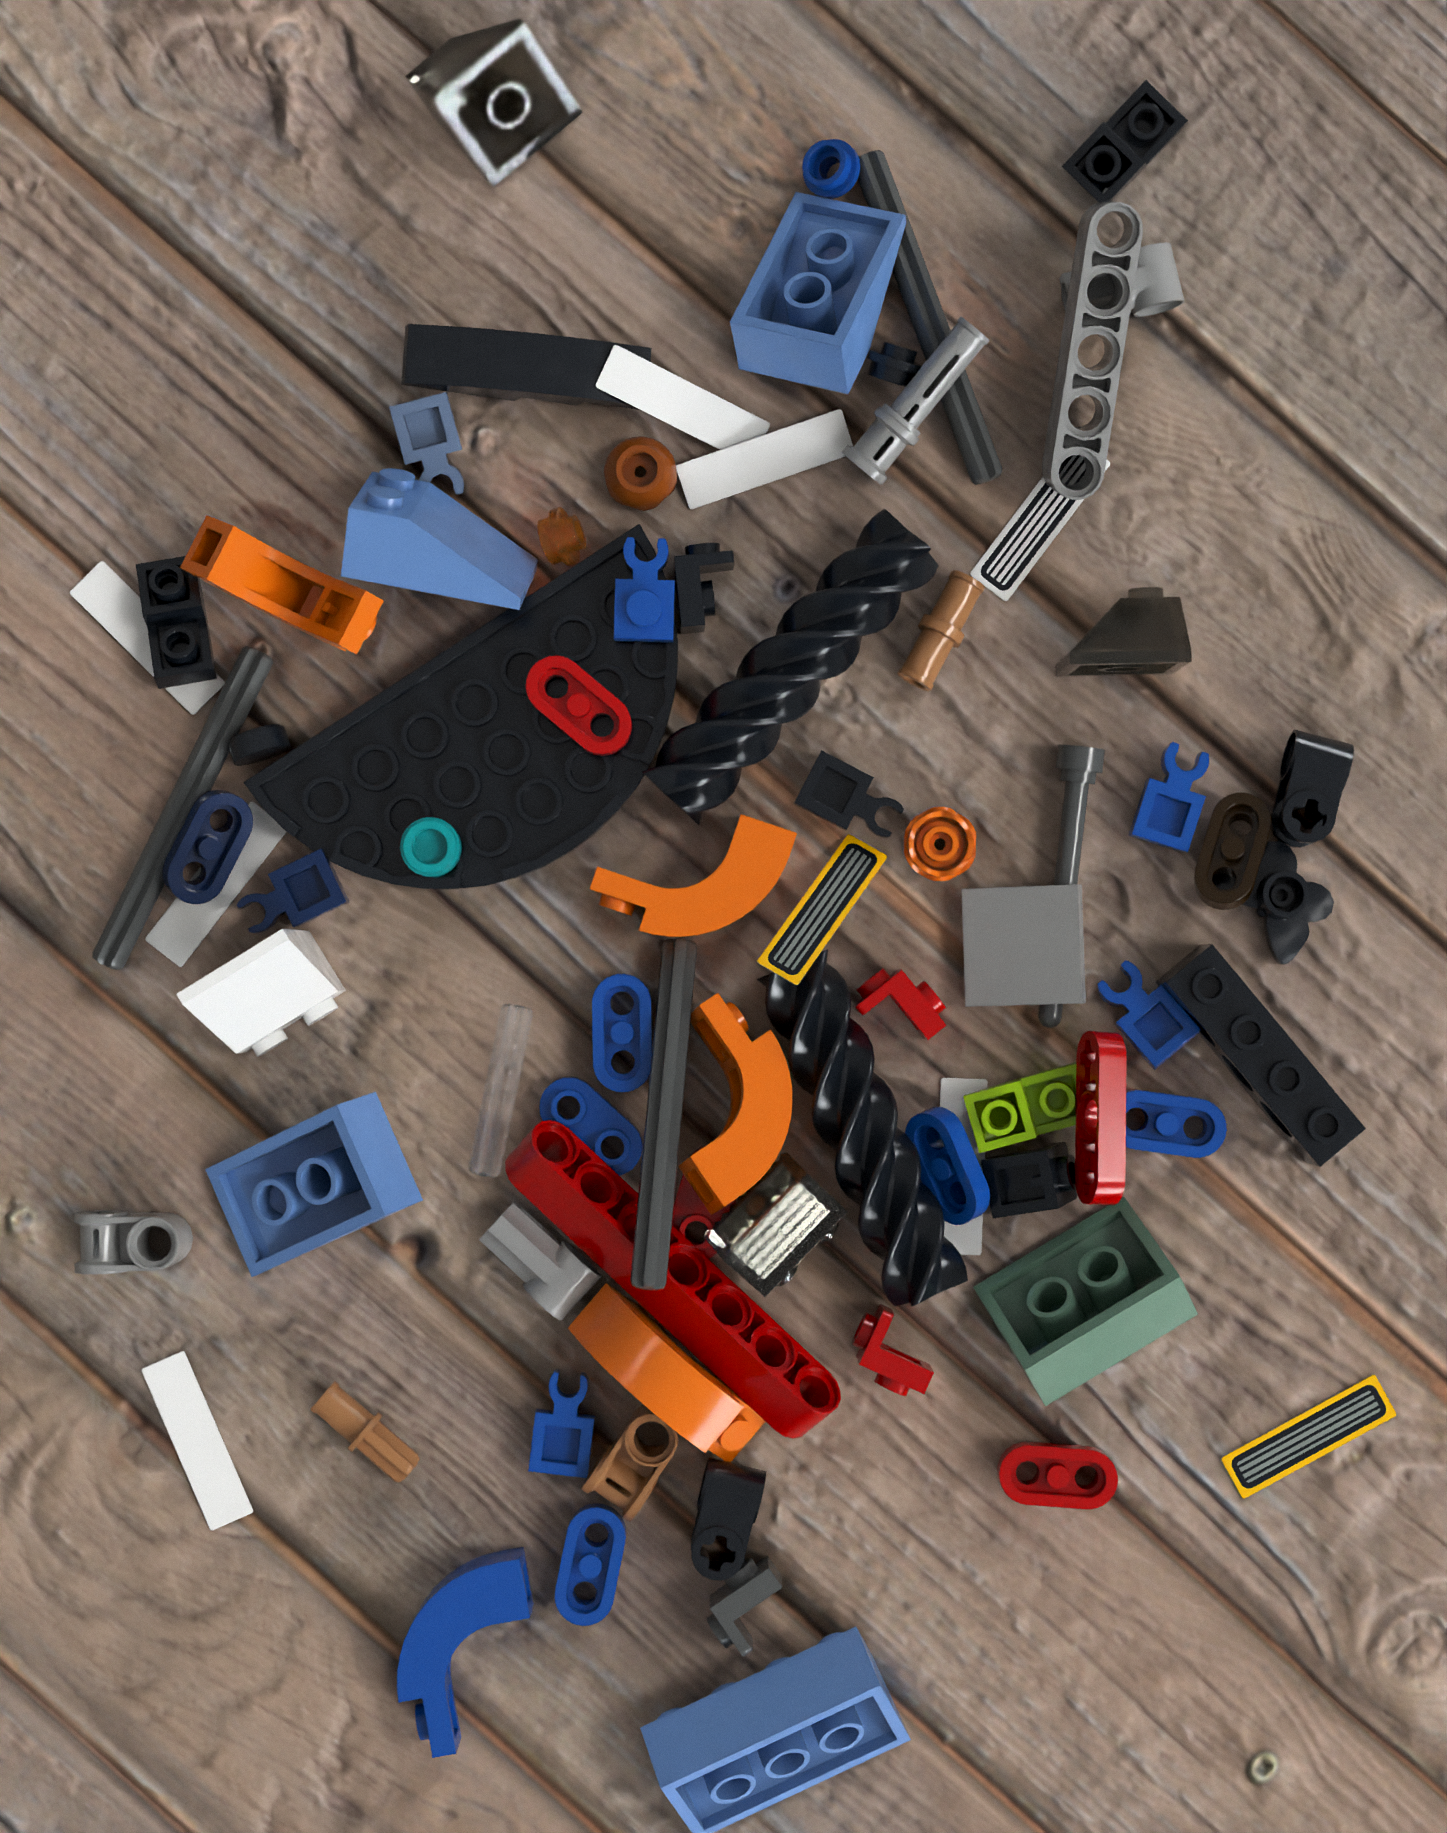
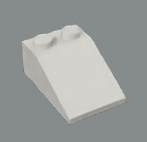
[176,929,346,1057]

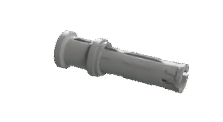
[842,316,990,485]

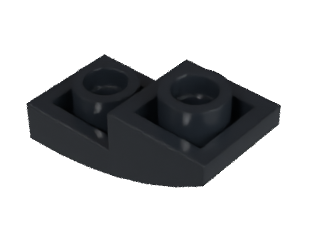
[1062,80,1188,202]
[136,556,217,689]

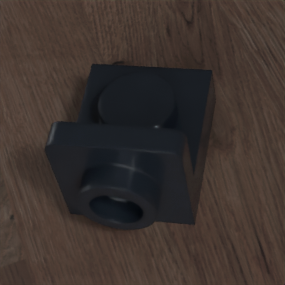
[674,543,734,634]
[981,1142,1077,1218]

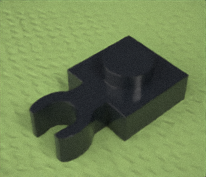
[794,750,904,838]

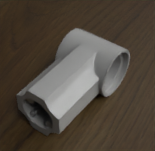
[1059,242,1185,317]
[479,1201,602,1320]

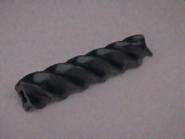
[642,509,939,825]
[756,949,968,1307]

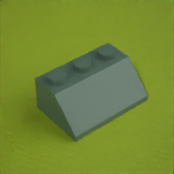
[973,1196,1198,1406]

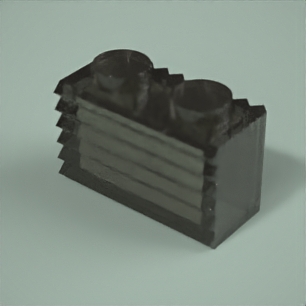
[704,1152,848,1298]

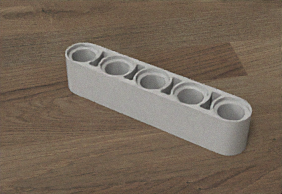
[1042,201,1143,500]

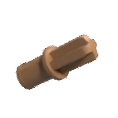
[310,1381,420,1483]

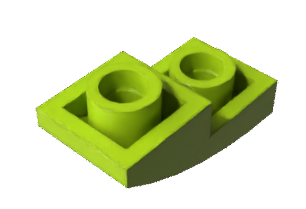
[963,1062,1076,1153]

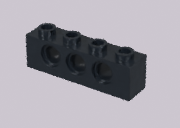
[1156,944,1366,1167]

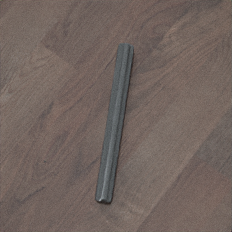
[858,150,1003,485]
[92,646,273,970]
[630,938,697,1290]

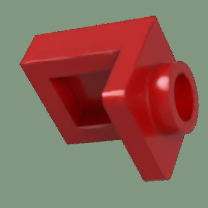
[853,968,947,1040]
[852,1304,934,1396]

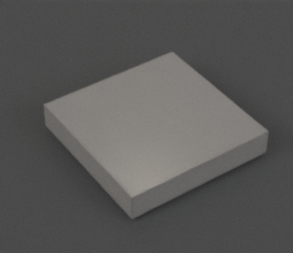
[961,884,1086,1007]

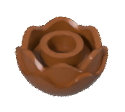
[604,436,677,511]

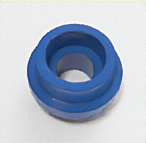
[802,139,860,199]

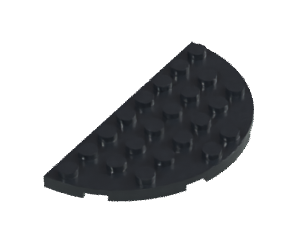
[243,524,678,890]

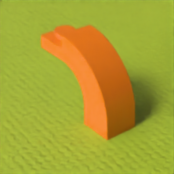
[180,515,384,654]
[590,814,797,937]
[678,993,793,1215]
[568,1283,765,1463]

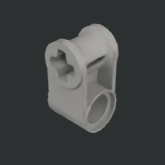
[74,1210,193,1274]

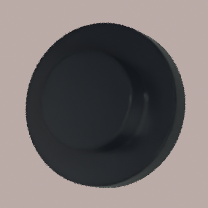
[866,341,922,387]

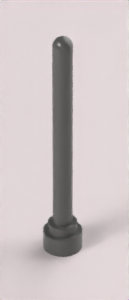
[1038,745,1105,1028]

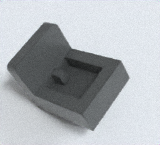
[707,1555,782,1657]

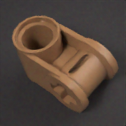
[580,1405,680,1522]

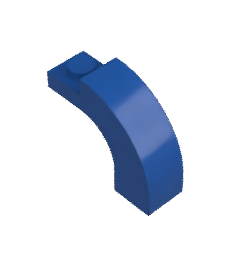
[397,1547,534,1758]

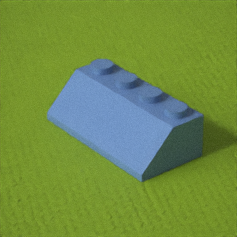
[640,1627,911,1833]

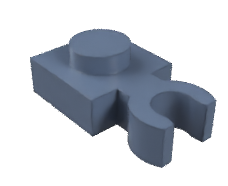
[389,392,464,495]

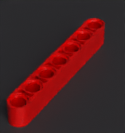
[505,1120,841,1439]

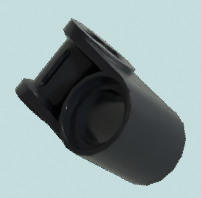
[1271,729,1354,848]
[691,1457,766,1581]

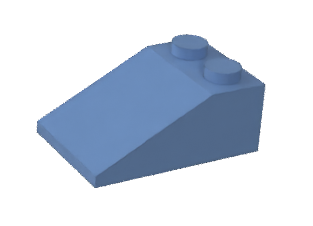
[730,192,906,394]
[341,468,538,610]
[205,1092,423,1277]

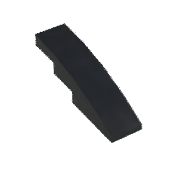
[401,324,652,410]

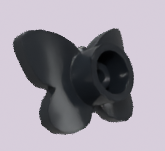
[1213,841,1334,965]

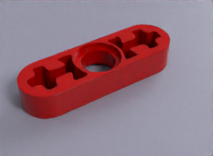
[1075,1031,1127,1205]

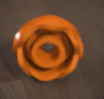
[904,807,976,881]

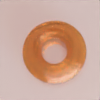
[537,507,586,566]

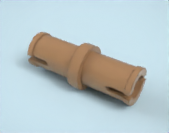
[897,570,985,692]

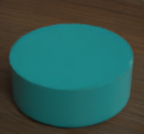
[400,817,462,877]

